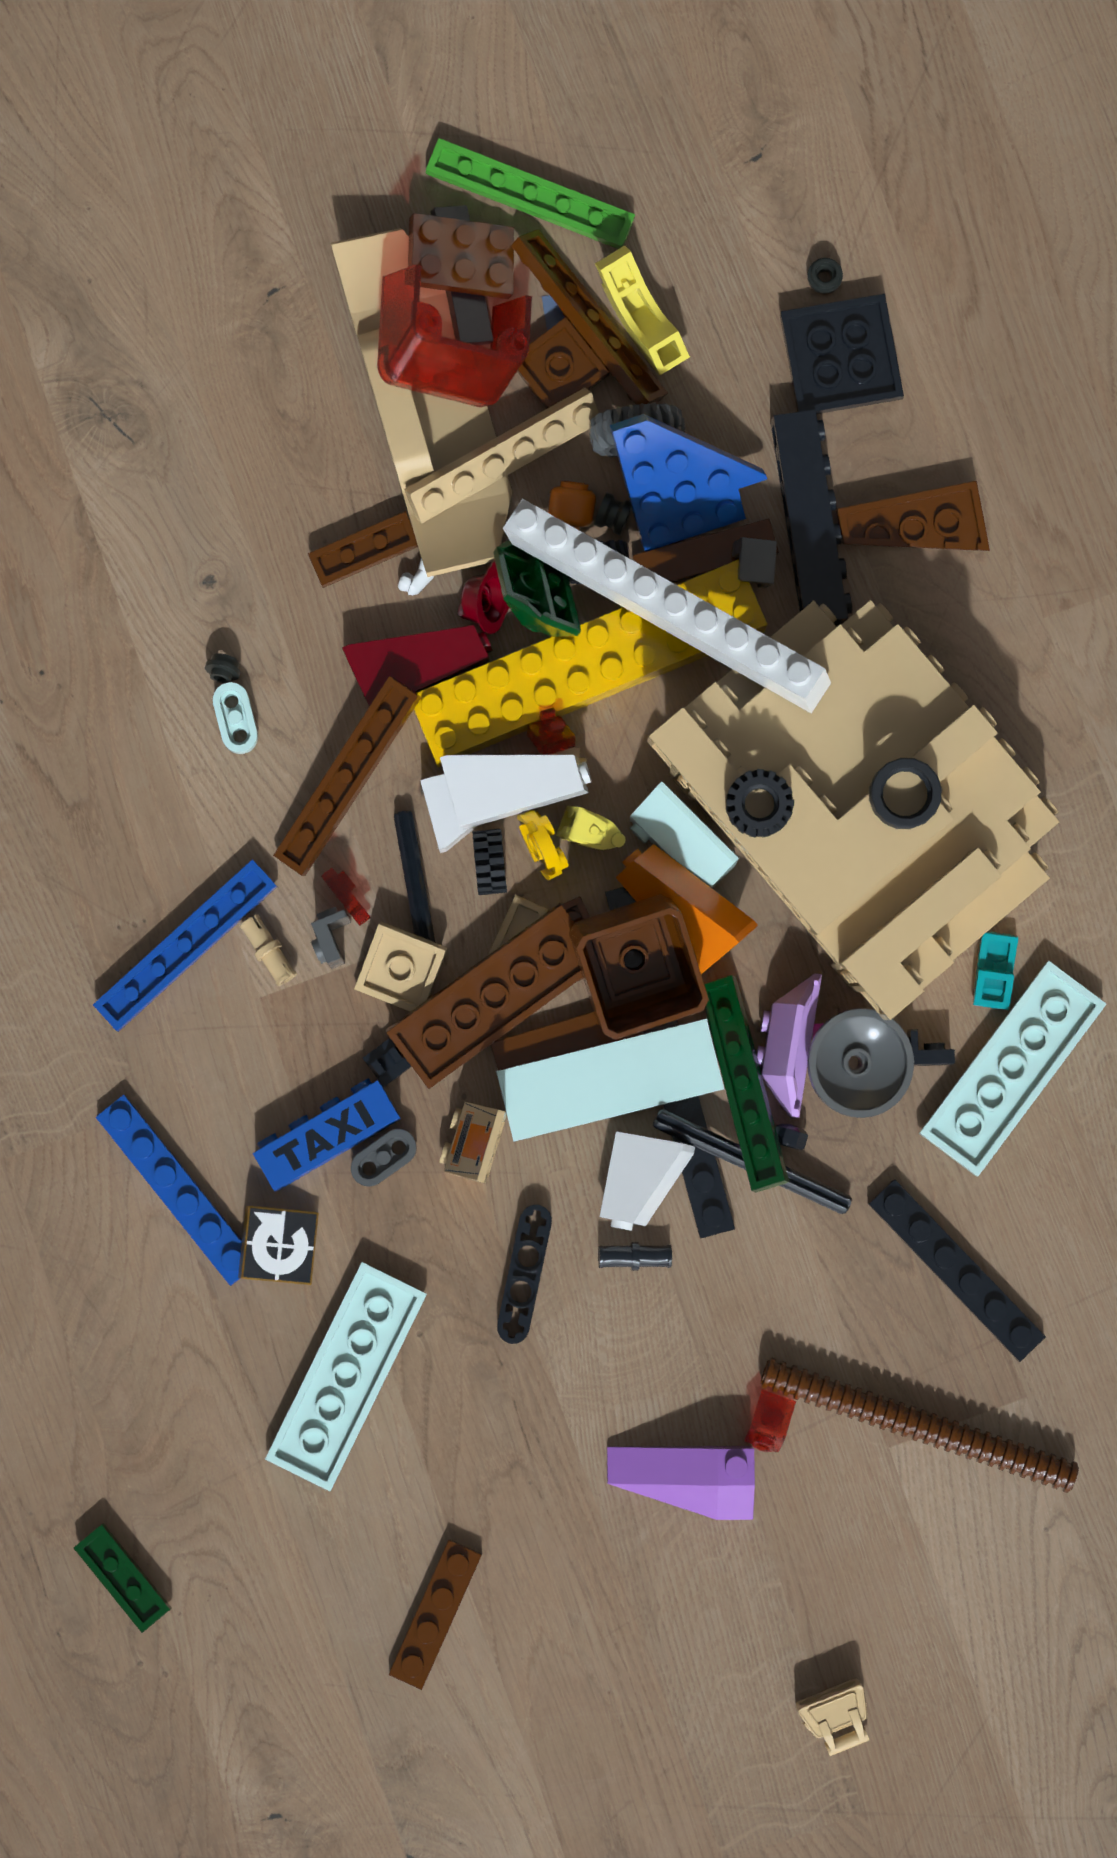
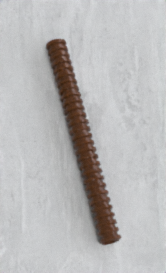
[760,1357,1079,1493]

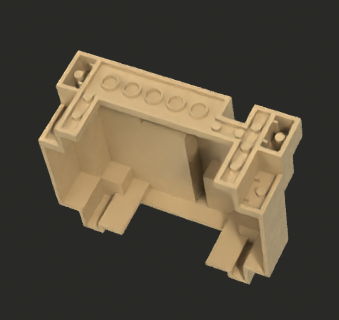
[647,600,1059,1020]

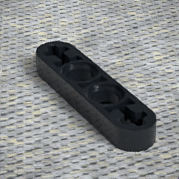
[497,1205,552,1344]

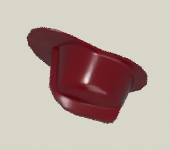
[457,560,510,634]

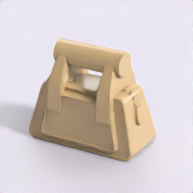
[795,1678,869,1756]

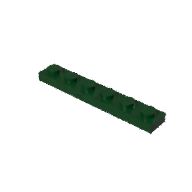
[704,975,789,1193]

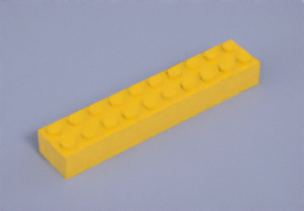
[414,560,767,768]

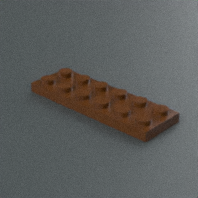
[386,903,583,1089]

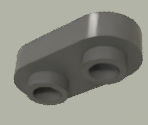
[351,1129,417,1187]

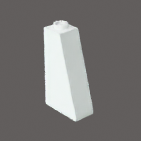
[440,755,592,829]

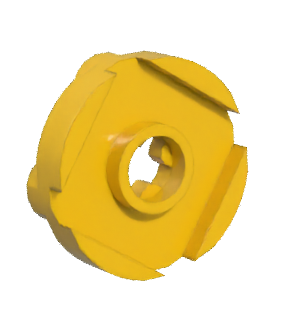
[517,810,569,880]

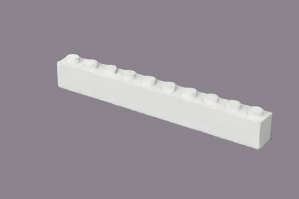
[503,499,831,713]

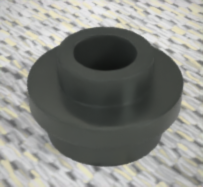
[807,258,843,294]
[205,653,241,684]

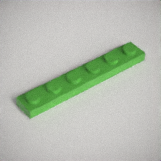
[426,138,635,249]

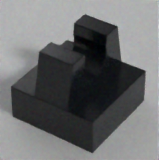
[363,1038,412,1087]

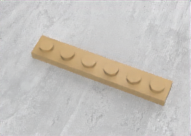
[404,388,599,523]

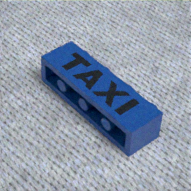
[252,1078,401,1191]

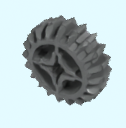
[589,403,686,458]

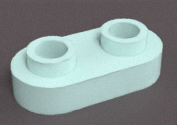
[213,682,258,754]

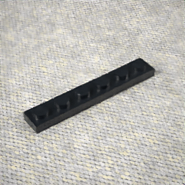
[868,1179,1046,1362]

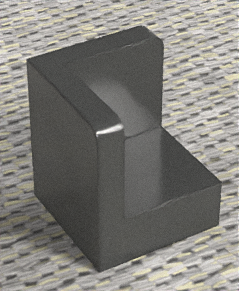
[732,537,777,588]

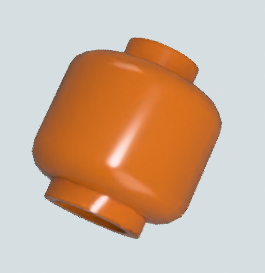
[548,481,596,530]

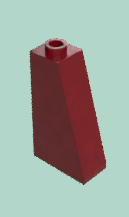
[342,625,493,707]

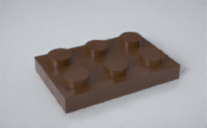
[408,213,514,299]

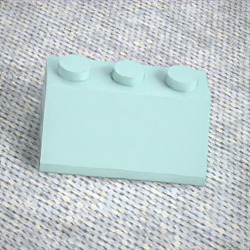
[630,782,739,888]

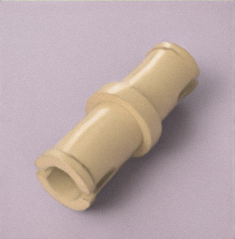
[239,914,297,986]

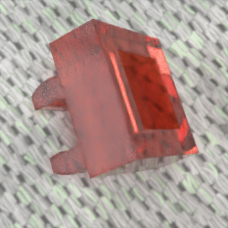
[527,708,576,755]

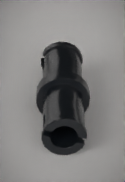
[598,1242,672,1271]

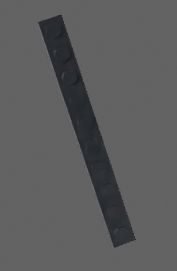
[605,887,735,1239]

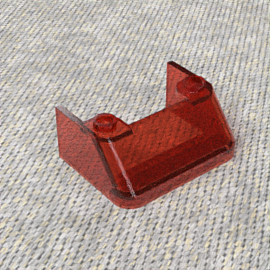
[377,264,532,408]

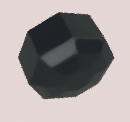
[775,1124,808,1151]

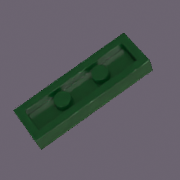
[74,1523,172,1633]

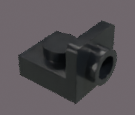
[907,1029,955,1066]

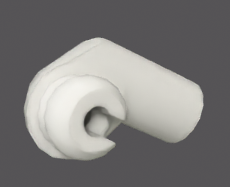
[398,558,434,596]

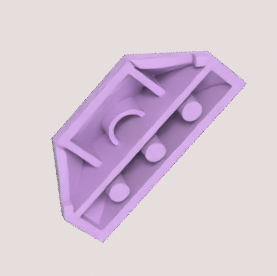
[757,974,822,1118]

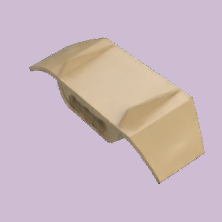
[331,228,512,577]

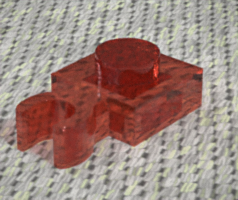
[321,868,371,926]

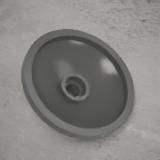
[807,1009,914,1118]

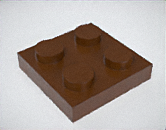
[510,317,609,409]

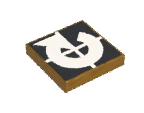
[238,1206,319,1285]

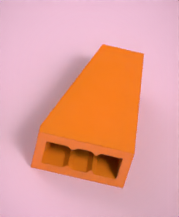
[616,844,758,974]

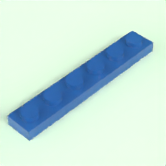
[93,859,277,1032]
[96,1095,242,1286]

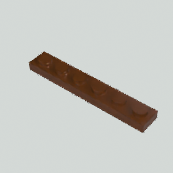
[511,229,668,405]
[273,676,422,876]

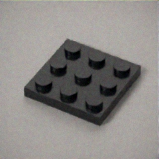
[780,293,904,414]

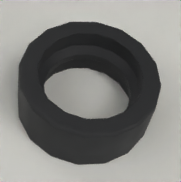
[869,758,942,829]

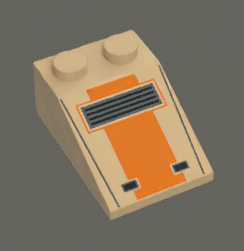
[440,1102,507,1184]

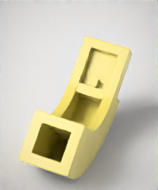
[595,246,690,375]

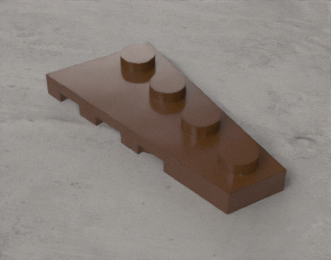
[836,481,990,551]

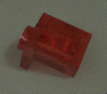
[745,1390,796,1452]

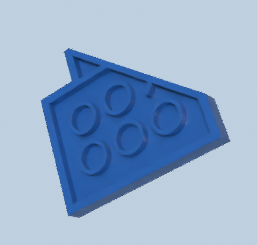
[610,414,767,552]

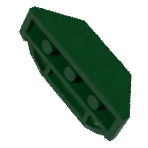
[493,539,581,637]

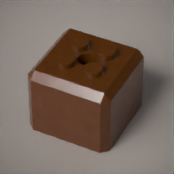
[569,894,709,1040]

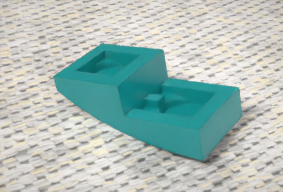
[973,931,1019,1010]

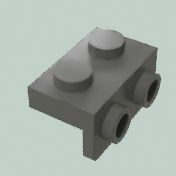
[311,907,351,969]

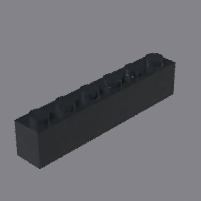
[770,410,853,625]

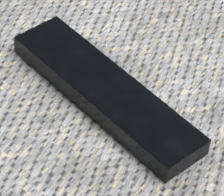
[430,205,494,347]

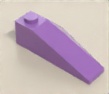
[607,1446,755,1520]

